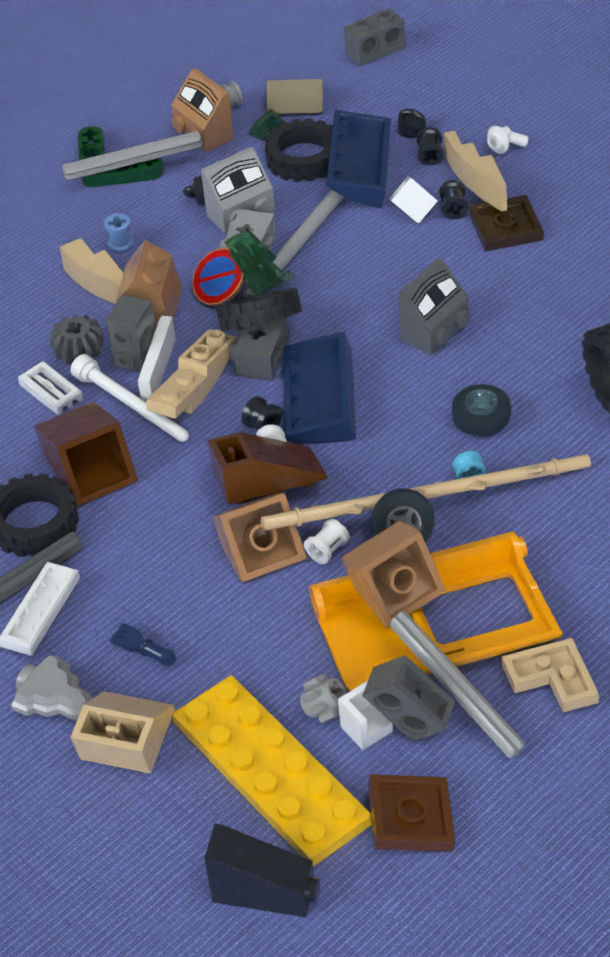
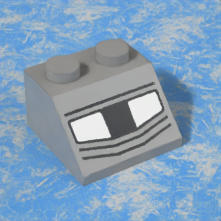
[201,147,275,234]

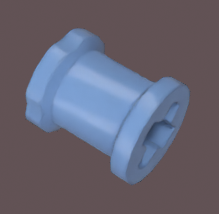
[104,213,134,254]

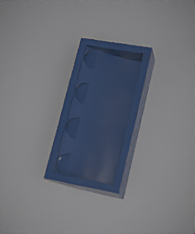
[326,109,391,208]
[284,331,356,444]

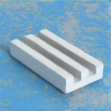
[18,361,83,415]

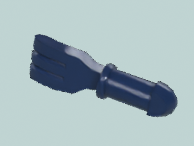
[110,623,176,666]

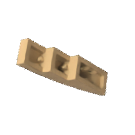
[444,131,507,212]

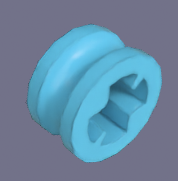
[452,451,486,479]

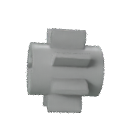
[300,673,347,723]

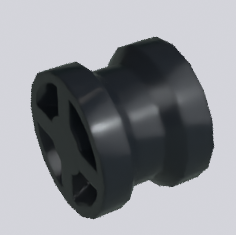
[241,396,283,431]

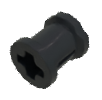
[416,127,443,166]
[439,180,469,220]

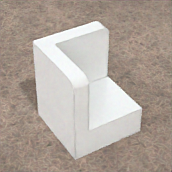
[389,176,437,223]
[338,681,393,750]

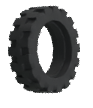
[265,118,333,182]
[215,288,302,331]
[582,323,610,414]
[0,473,79,557]

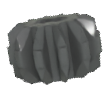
[49,314,104,365]

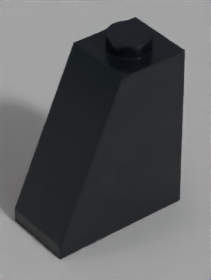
[204,824,320,917]

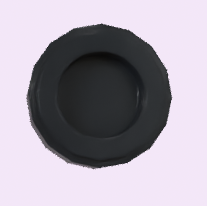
[398,109,426,138]
[183,176,205,205]

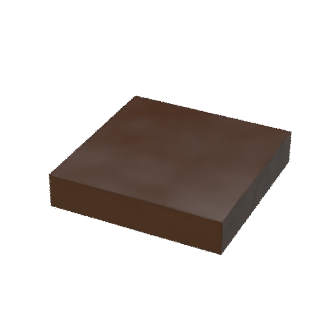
[368,774,455,852]

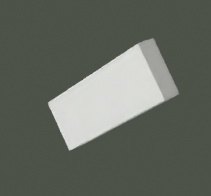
[138,316,176,403]

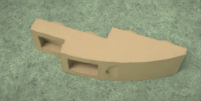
[147,329,237,419]

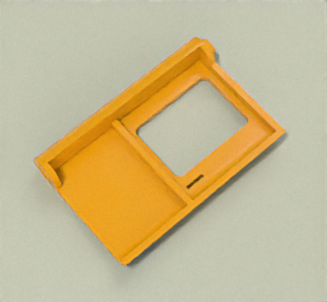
[309,531,563,693]

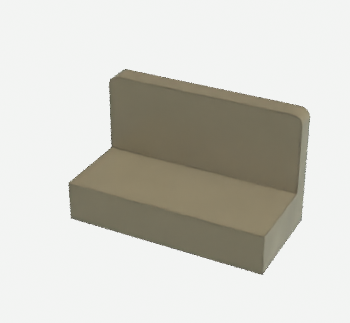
[267,79,324,115]

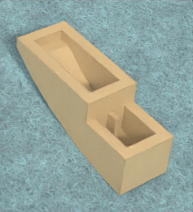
[60,238,124,304]

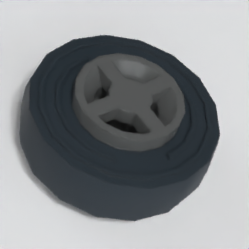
[372,488,435,542]

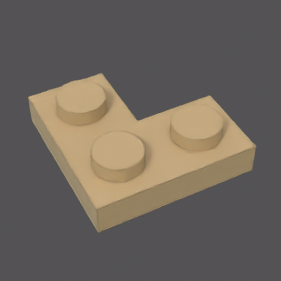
[502,638,599,712]

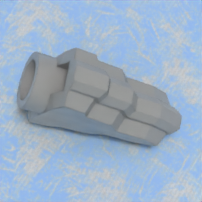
[11,655,93,720]

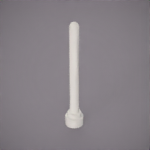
[71,354,189,442]

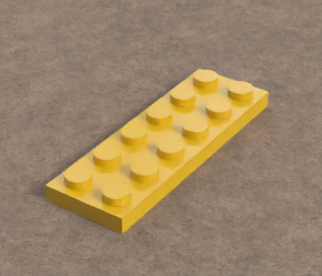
[172,675,372,867]

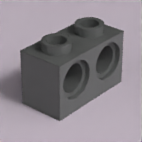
[344,8,405,67]
[362,655,455,742]

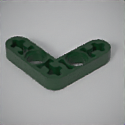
[78,126,164,187]

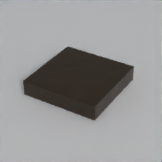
[469,195,544,252]

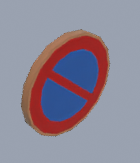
[192,248,246,306]

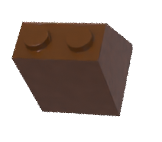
[34,401,138,506]

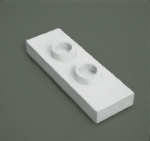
[0,562,80,656]

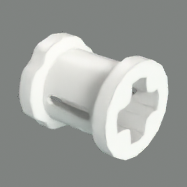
[304,518,350,564]

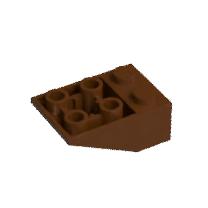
[208,432,328,504]

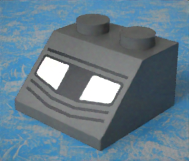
[399,258,470,355]

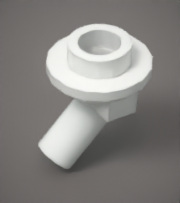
[487,125,528,154]

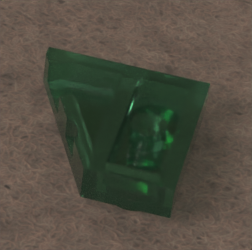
[225,230,295,296]

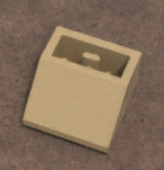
[70,691,175,774]

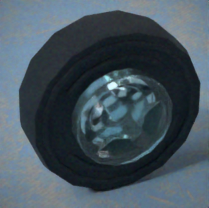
[452,384,511,436]

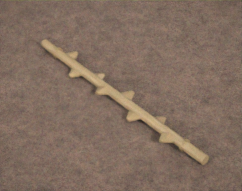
[261,454,591,531]

